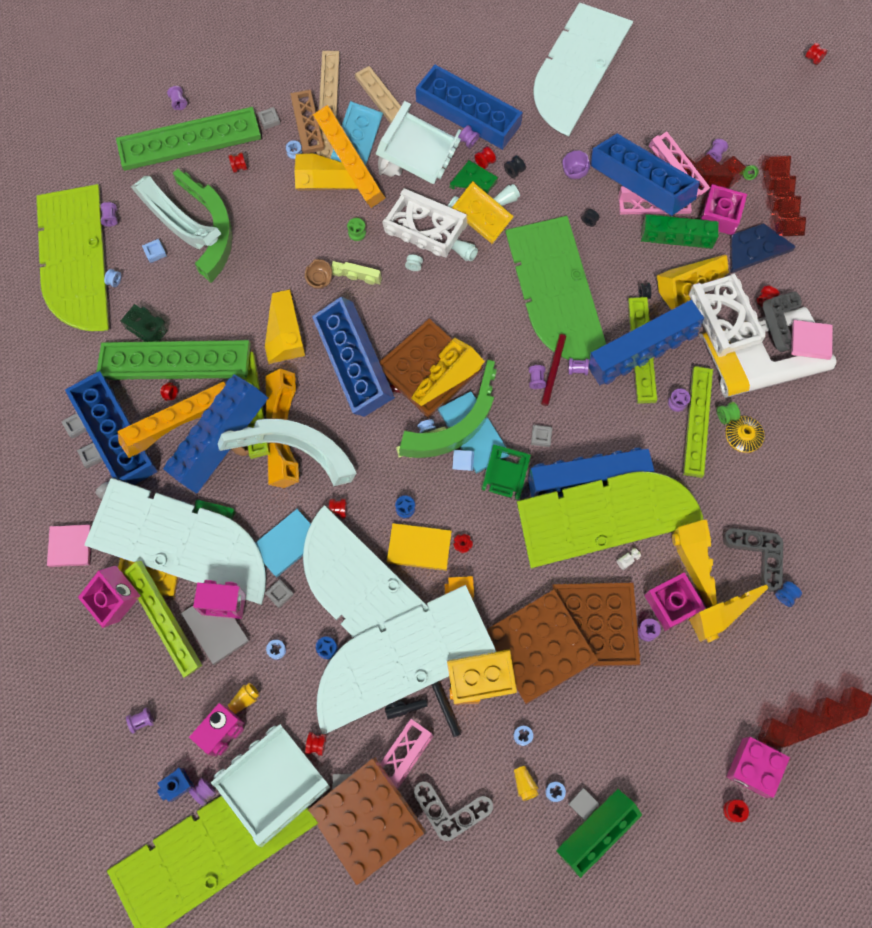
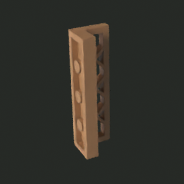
[290,90,324,154]

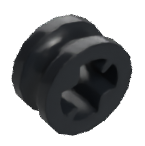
[581,209,600,227]
[638,282,652,299]

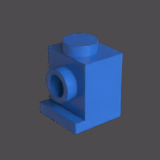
[157,768,195,802]

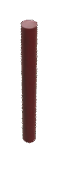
[541,334,567,406]

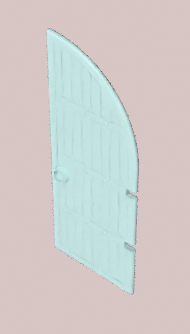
[533,3,633,136]
[84,478,266,605]
[303,505,430,637]
[317,585,496,734]

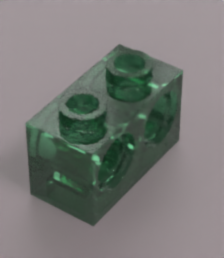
[120,304,168,342]

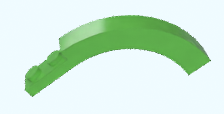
[173,169,232,283]
[399,360,497,458]

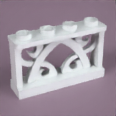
[382,188,468,258]
[689,273,765,357]

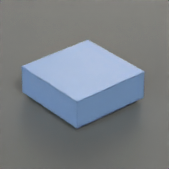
[142,239,167,263]
[452,450,474,471]

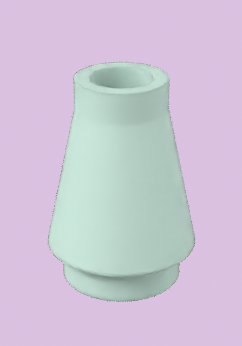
[493,184,520,206]
[451,240,478,261]

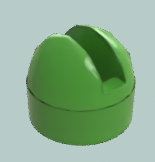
[743,165,759,180]

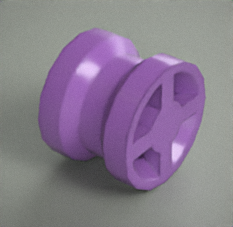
[459,125,480,148]
[668,389,690,412]
[637,618,661,642]
[189,778,216,806]

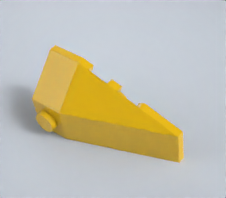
[295,154,358,191]
[657,255,729,310]
[265,289,305,364]
[411,338,485,406]
[672,520,717,608]
[689,584,768,643]

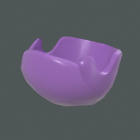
[562,150,590,179]

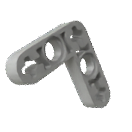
[414,782,493,841]

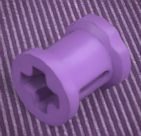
[167,86,187,110]
[706,139,728,163]
[100,202,118,227]
[569,358,589,375]
[529,365,546,389]
[126,708,154,734]

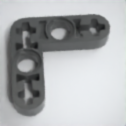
[763,292,802,352]
[723,528,783,592]

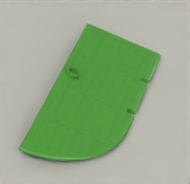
[505,216,606,360]

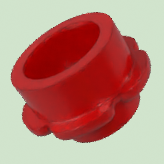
[160,382,178,401]
[453,534,473,553]

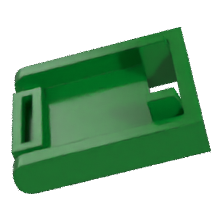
[481,444,531,500]

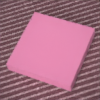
[791,320,832,360]
[47,525,92,567]

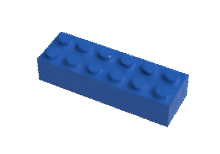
[416,64,523,150]
[591,134,700,216]
[312,297,395,417]
[588,299,704,386]
[65,371,158,485]
[163,374,268,494]
[528,448,654,498]

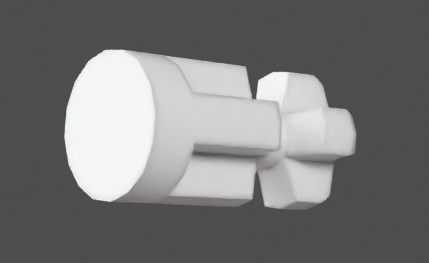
[617,548,641,570]

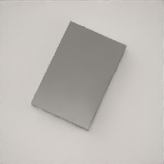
[181,606,249,665]

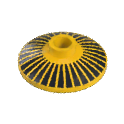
[725,416,764,453]

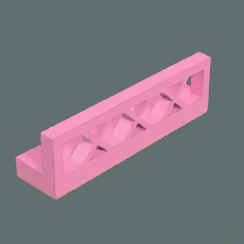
[649,132,710,199]
[618,186,692,215]
[380,719,434,789]

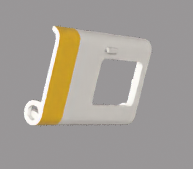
[699,307,836,398]

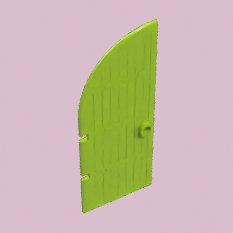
[36,184,109,331]
[516,471,704,568]
[107,795,318,928]

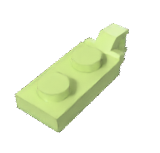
[331,261,382,285]

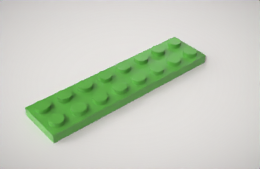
[116,107,261,171]
[96,340,251,380]

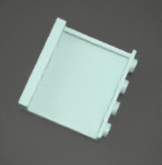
[376,101,461,184]
[210,724,330,847]

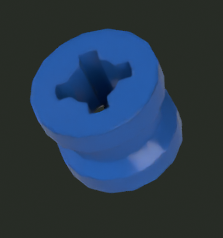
[395,495,415,519]
[775,581,802,607]
[315,637,338,660]

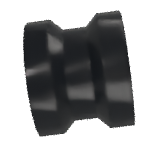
[504,155,526,178]

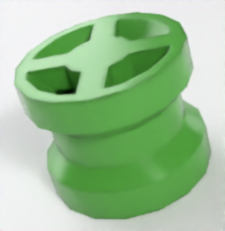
[347,218,366,241]
[717,402,740,425]

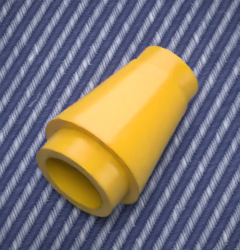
[228,683,260,714]
[514,766,539,801]

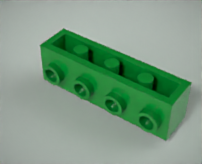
[641,214,719,249]
[556,789,642,878]

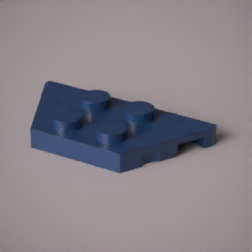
[730,223,795,273]

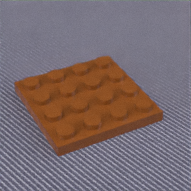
[379,318,483,419]
[552,583,641,667]
[486,590,598,705]
[308,757,426,885]

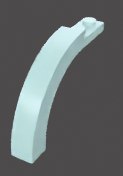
[131,176,221,249]
[218,419,357,486]

